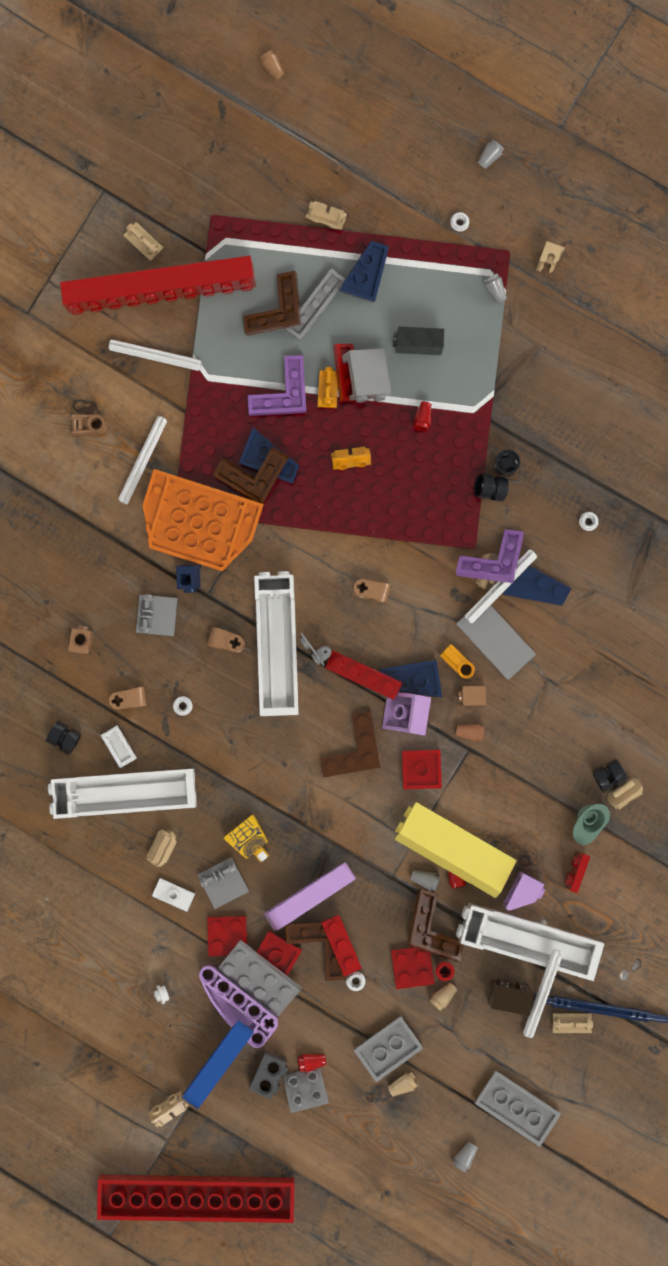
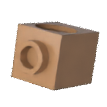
[68,626,93,655]
[458,686,486,706]

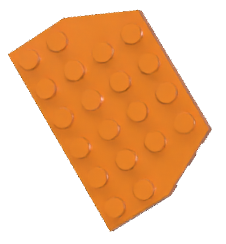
[142,469,264,571]

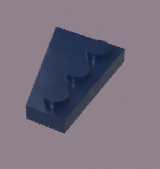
[338,241,389,302]
[239,428,300,484]
[503,566,571,606]
[379,660,442,698]

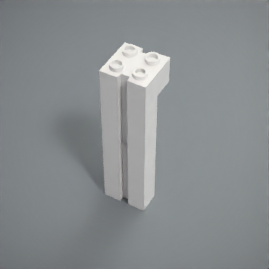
[254,571,299,716]
[48,768,197,819]
[456,902,604,981]

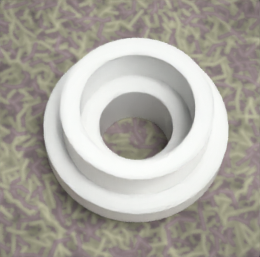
[450,212,469,232]
[579,512,598,531]
[173,696,193,716]
[346,971,365,991]
[154,985,169,1005]

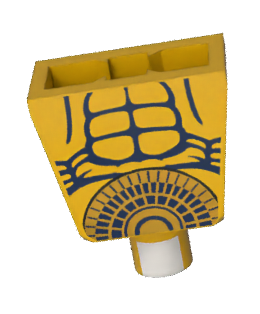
[224,814,269,863]

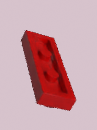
[333,344,356,402]
[320,914,362,977]

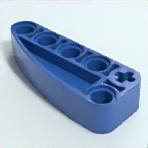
[182,1020,254,1109]

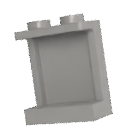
[342,348,391,403]

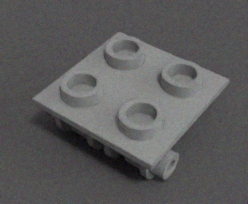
[136,595,178,636]
[300,633,331,667]
[198,857,249,909]
[283,1068,329,1113]

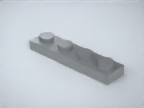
[285,268,345,341]

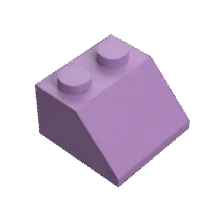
[382,692,431,735]
[502,871,545,911]

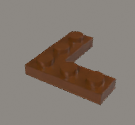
[243,271,301,336]
[213,447,289,504]
[320,711,380,777]
[407,888,464,962]
[285,921,345,981]

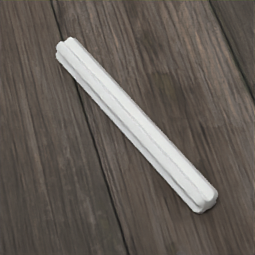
[109,339,201,371]
[118,416,167,504]
[464,550,537,624]
[523,949,563,1038]

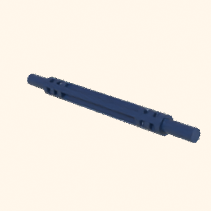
[533,994,668,1023]

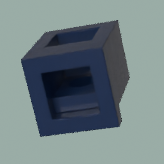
[176,565,201,593]

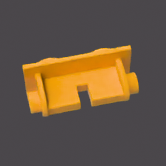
[318,367,338,408]
[331,446,371,470]

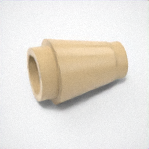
[429,982,458,1011]
[388,1072,418,1097]

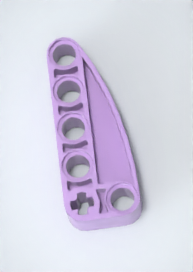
[264,862,356,930]
[199,964,279,1048]

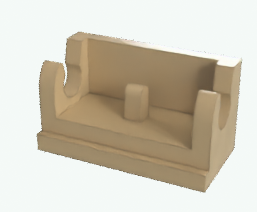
[536,241,565,273]

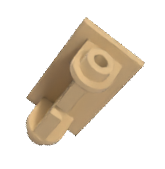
[305,201,347,230]
[123,222,164,261]
[553,1013,593,1033]
[149,1091,189,1127]

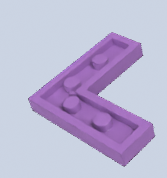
[248,355,306,416]
[456,529,524,583]

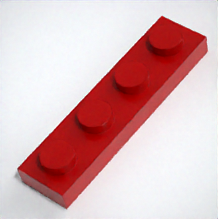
[325,651,403,700]

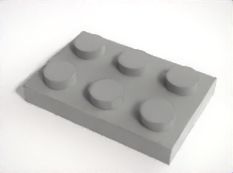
[354,1015,423,1082]

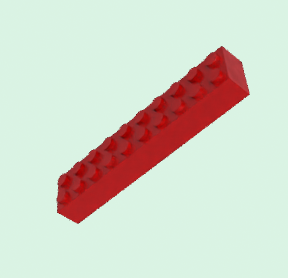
[60,255,256,315]
[97,1174,295,1223]

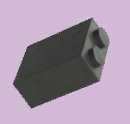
[393,326,444,355]

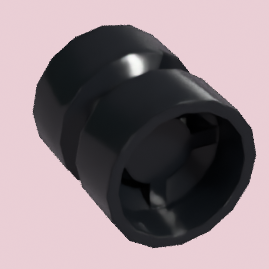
[493,449,520,477]
[474,473,509,502]
[45,720,82,755]
[592,759,628,793]

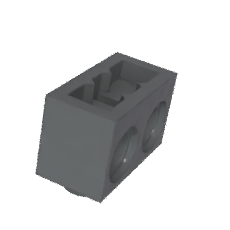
[249,1051,288,1099]

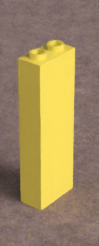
[395,802,517,898]

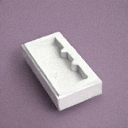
[101,725,137,768]
[152,878,195,912]

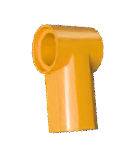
[440,644,475,679]

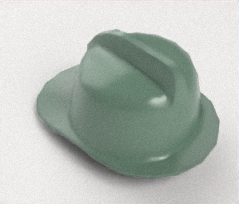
[572,804,610,845]

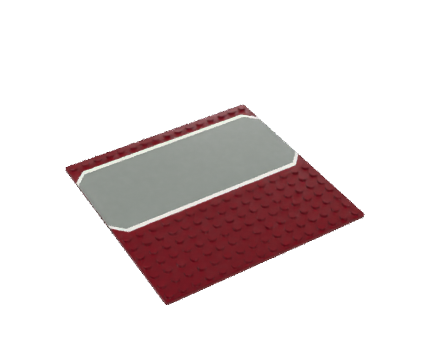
[178,215,510,549]

